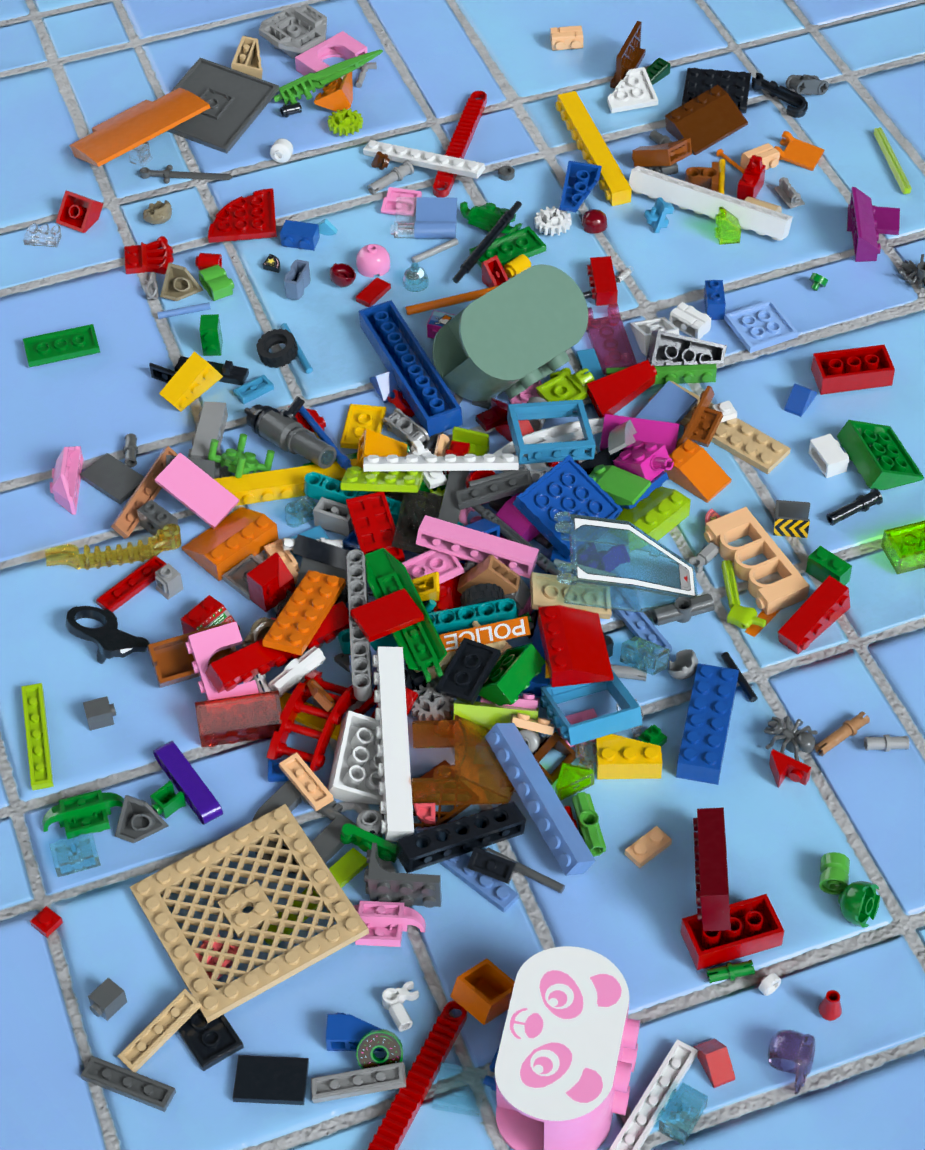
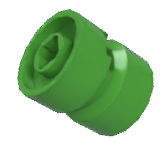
[819,852,850,895]

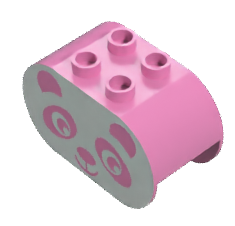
[495,946,640,1150]

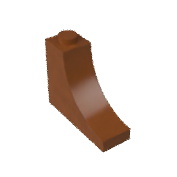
[632,138,692,167]

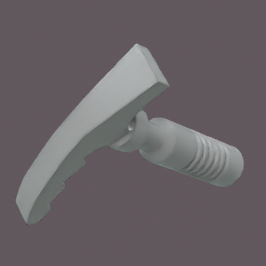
[356,62,377,88]

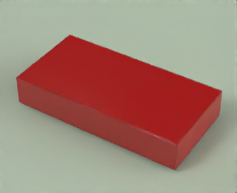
[356,278,391,307]

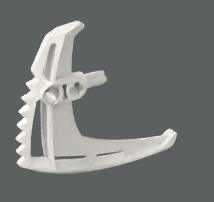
[493,417,604,483]

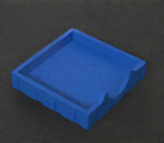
[513,455,623,559]

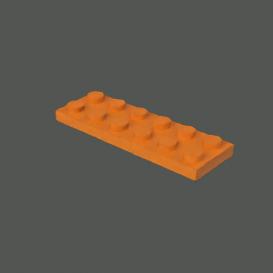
[263,570,346,656]

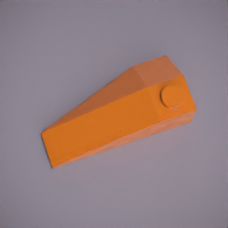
[314,72,353,112]

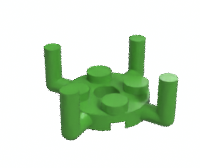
[208,434,275,478]

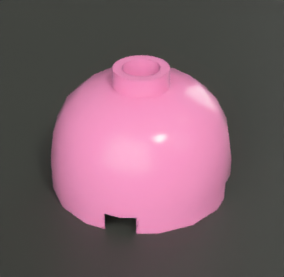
[356,244,390,278]

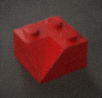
[246,552,295,612]

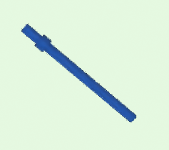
[298,406,352,470]

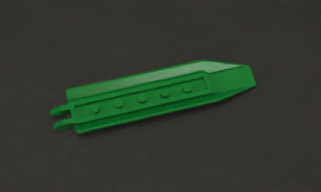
[365,548,447,682]

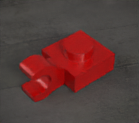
[387,389,415,418]

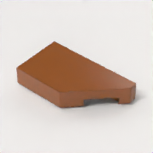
[307,678,336,712]

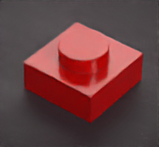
[30,906,63,938]

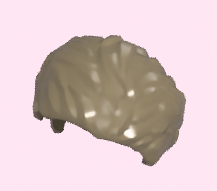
[143,200,172,224]

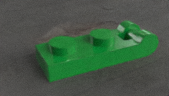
[340,823,397,863]

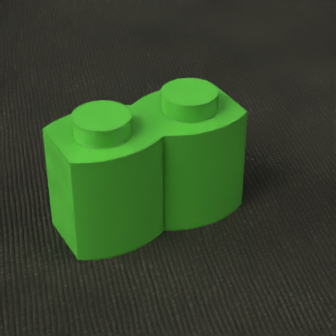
[198,264,234,301]

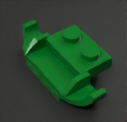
[460,201,522,234]
[42,790,124,840]

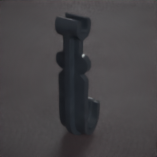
[752,73,808,118]

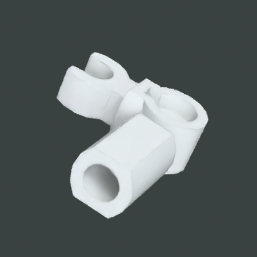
[382,981,419,1032]

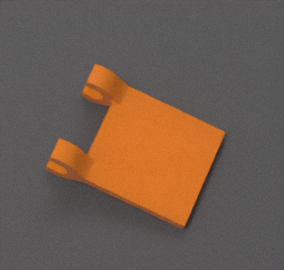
[774,131,825,171]

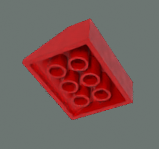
[538,605,614,687]

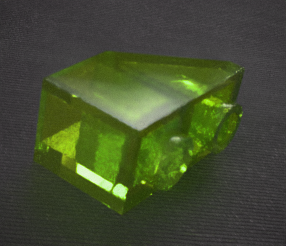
[714,207,741,245]

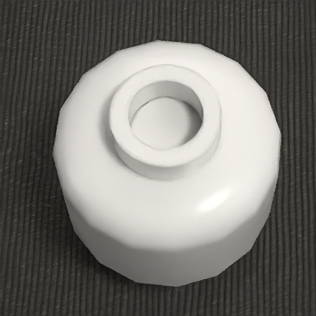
[270,138,293,163]

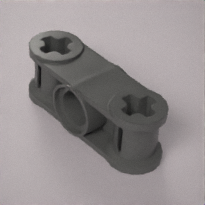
[786,74,829,95]

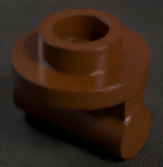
[371,151,390,170]

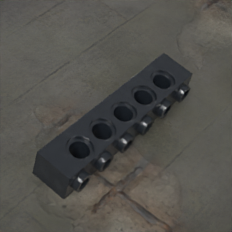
[395,801,526,873]

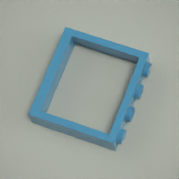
[507,400,596,464]
[539,670,643,746]

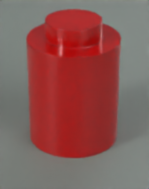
[195,253,222,270]

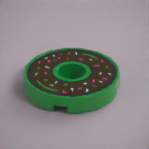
[356,1029,403,1069]

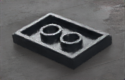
[435,638,501,705]
[177,1009,244,1071]
[233,1055,309,1105]

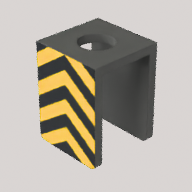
[773,500,810,538]

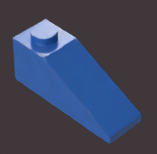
[326,1013,385,1051]

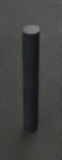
[721,652,758,702]

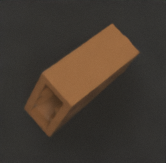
[457,554,521,595]

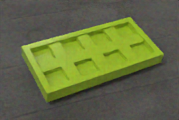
[341,466,424,493]

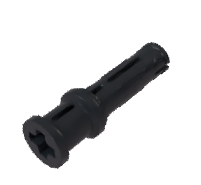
[826,488,883,526]

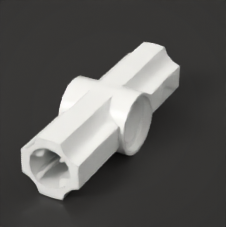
[268,646,326,697]

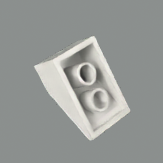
[630,317,679,356]

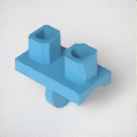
[644,198,674,233]

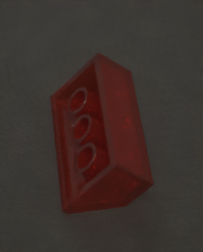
[195,690,282,747]

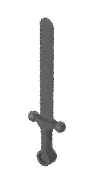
[140,165,232,184]

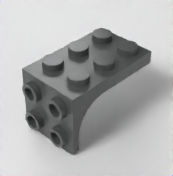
[364,843,442,908]

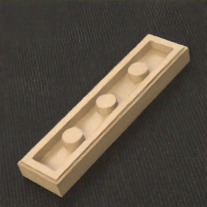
[117,989,202,1073]

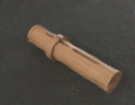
[815,711,870,756]

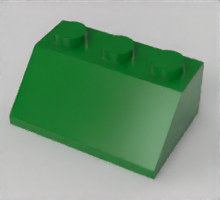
[478,643,546,706]

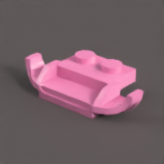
[353,901,426,947]

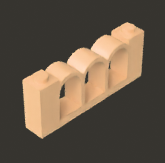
[704,507,810,615]

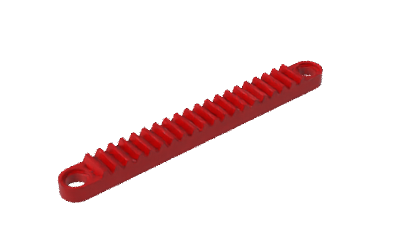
[433,91,487,197]
[368,1000,467,1150]

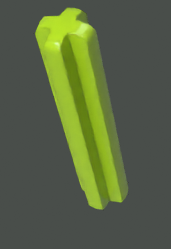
[721,560,740,609]

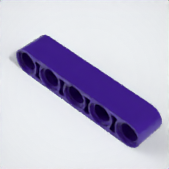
[153,741,223,825]

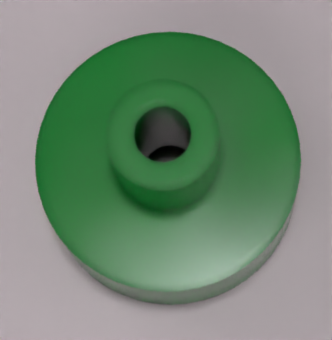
[809,273,828,291]

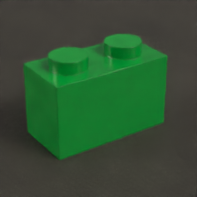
[199,314,223,356]
[806,546,852,585]

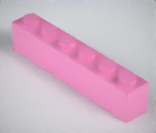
[416,515,539,578]

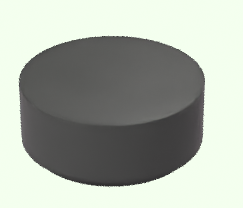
[498,165,515,181]

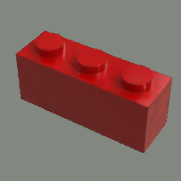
[587,256,618,306]

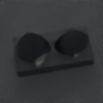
[467,847,517,884]

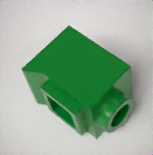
[150,781,186,819]

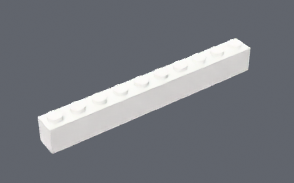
[628,166,793,241]
[372,647,414,842]

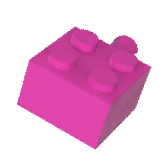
[613,441,674,481]

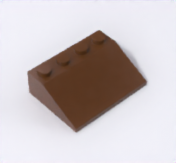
[665,85,748,155]

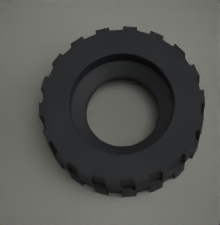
[256,329,298,368]
[460,583,505,607]

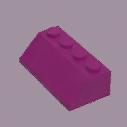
[849,187,881,262]

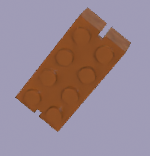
[148,622,237,688]

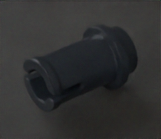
[280,102,302,118]

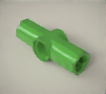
[572,792,606,857]

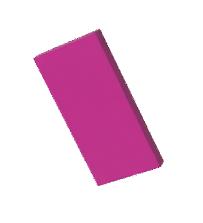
[600,414,679,455]

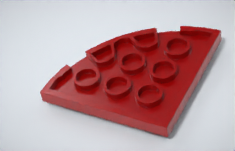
[208,188,277,243]

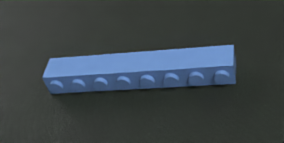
[485,723,596,876]

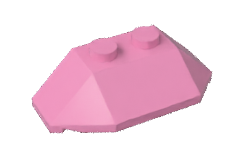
[50,446,84,515]

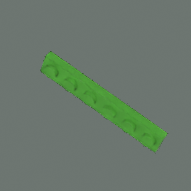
[606,364,717,385]

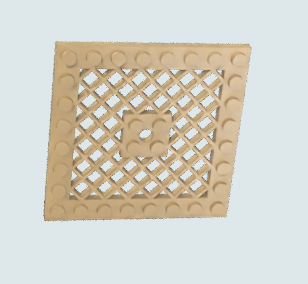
[130,804,369,1023]

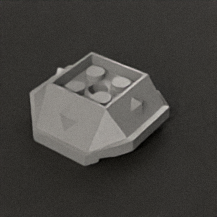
[259,4,327,59]

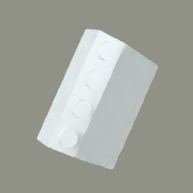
[327,711,383,805]

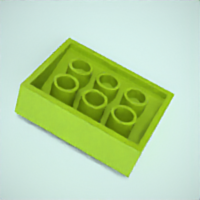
[601,487,691,557]

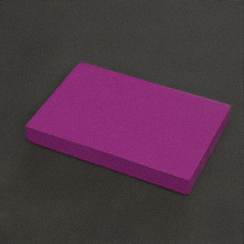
[847,204,900,235]

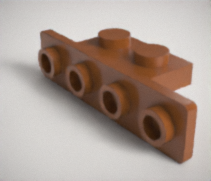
[676,386,724,449]

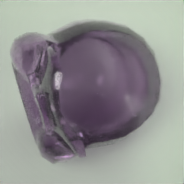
[768,1030,816,1094]

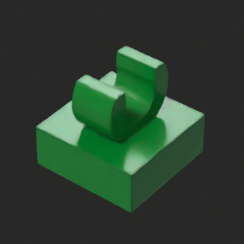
[637,725,667,747]

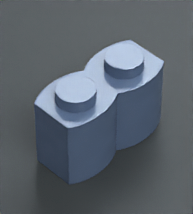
[284,259,311,300]

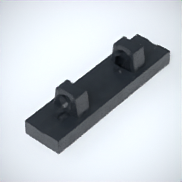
[174,354,249,386]

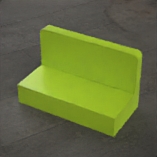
[448,426,489,456]

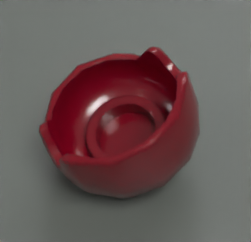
[581,209,607,234]
[329,263,356,287]

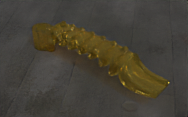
[45,524,181,570]

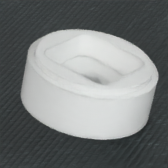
[759,973,781,996]

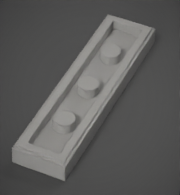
[311,1062,406,1103]

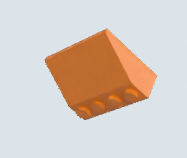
[181,507,279,581]

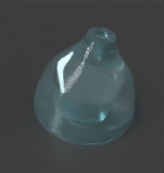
[402,262,429,292]

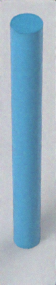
[280,323,313,374]

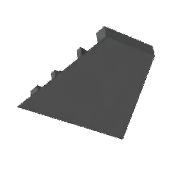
[115,795,169,843]

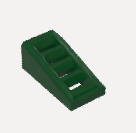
[646,58,671,85]

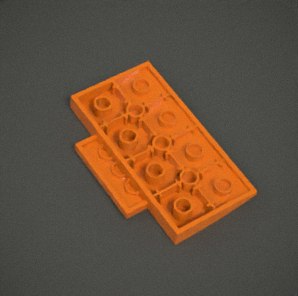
[69,88,211,167]

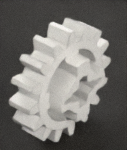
[535,206,572,236]

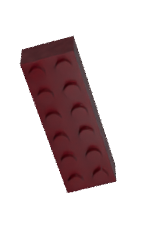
[693,807,731,931]

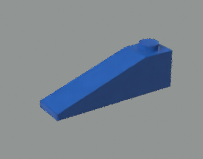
[559,161,602,213]

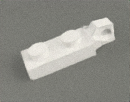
[411,440,447,489]

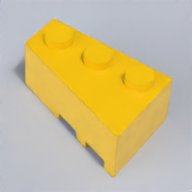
[159,351,223,412]
[595,734,662,779]

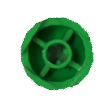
[838,881,880,928]

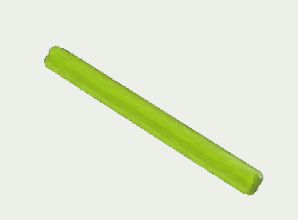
[873,127,912,194]

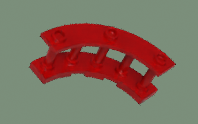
[266,670,358,772]

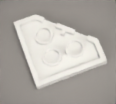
[607,67,658,113]

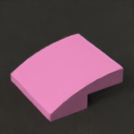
[381,187,422,217]

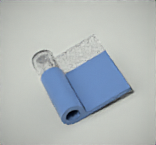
[391,197,457,239]

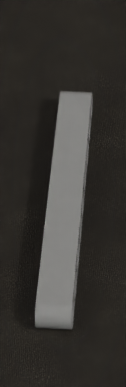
[346,549,373,701]

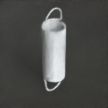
[615,266,633,284]

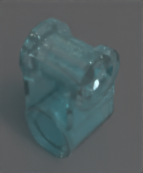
[285,495,317,527]

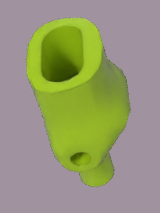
[727,604,766,629]

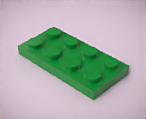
[469,226,546,269]
[23,324,100,367]

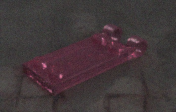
[586,303,637,375]

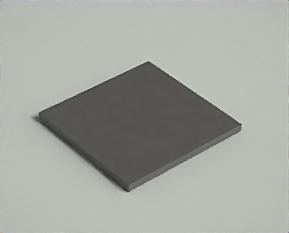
[167,58,280,154]

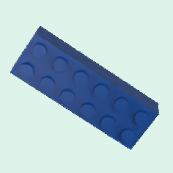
[676,663,739,785]

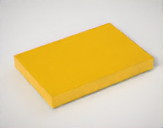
[340,404,387,449]

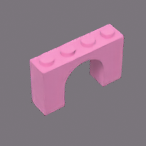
[295,31,368,76]
[185,622,261,717]

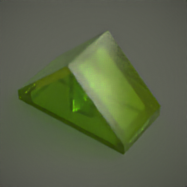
[555,763,595,801]

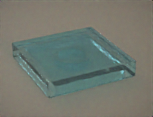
[432,1063,488,1117]

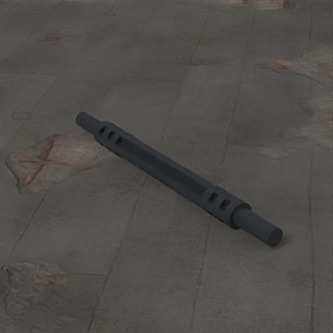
[452,201,522,283]

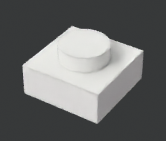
[712,401,737,423]

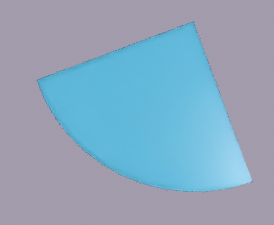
[317,219,338,235]

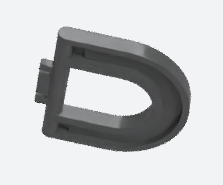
[252,780,356,874]

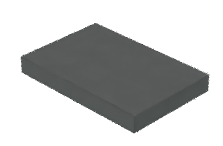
[80,453,144,504]

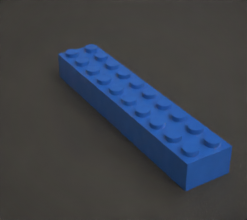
[358,300,463,436]

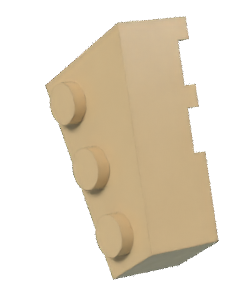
[231,36,263,79]

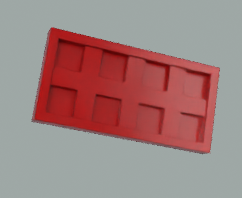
[346,492,405,562]

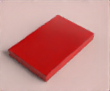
[350,588,424,642]

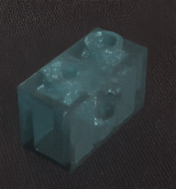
[620,636,670,675]
[49,833,101,877]
[657,1082,708,1145]

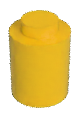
[504,254,531,278]

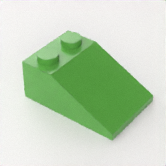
[588,464,652,505]

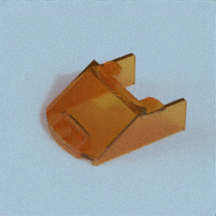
[412,714,516,806]

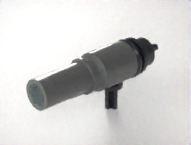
[244,396,337,469]

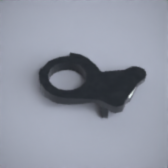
[65,606,150,664]

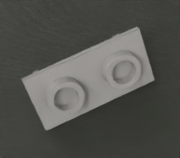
[774,177,805,209]

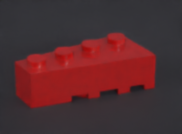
[778,575,850,654]

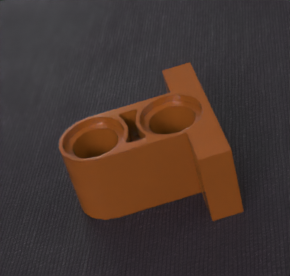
[685,162,719,192]

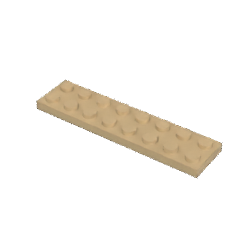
[648,381,791,474]

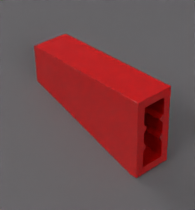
[587,360,657,418]

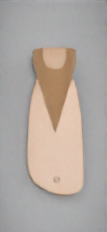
[434,434,451,456]

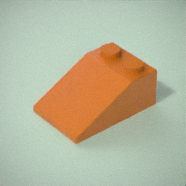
[664,439,732,503]

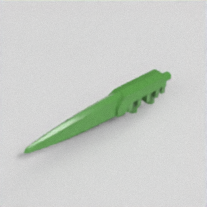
[273,50,383,105]

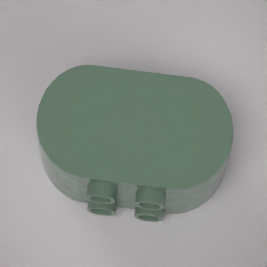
[432,264,588,401]

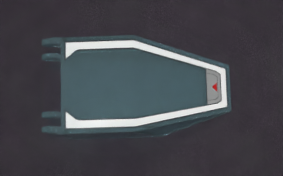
[554,511,698,612]

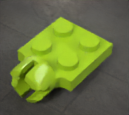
[536,368,595,402]

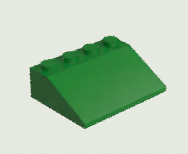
[837,420,924,490]

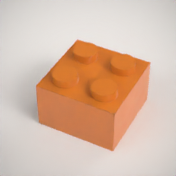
[450,958,515,1025]

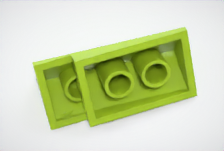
[453,700,539,743]

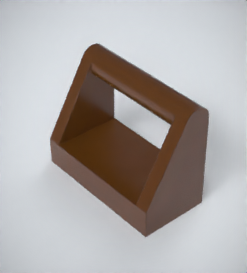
[533,732,578,785]

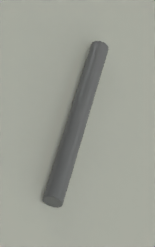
[486,847,565,893]

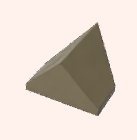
[160,263,203,301]

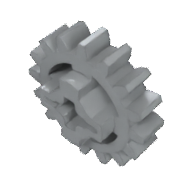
[410,683,454,724]

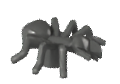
[898,254,925,289]
[764,716,818,762]

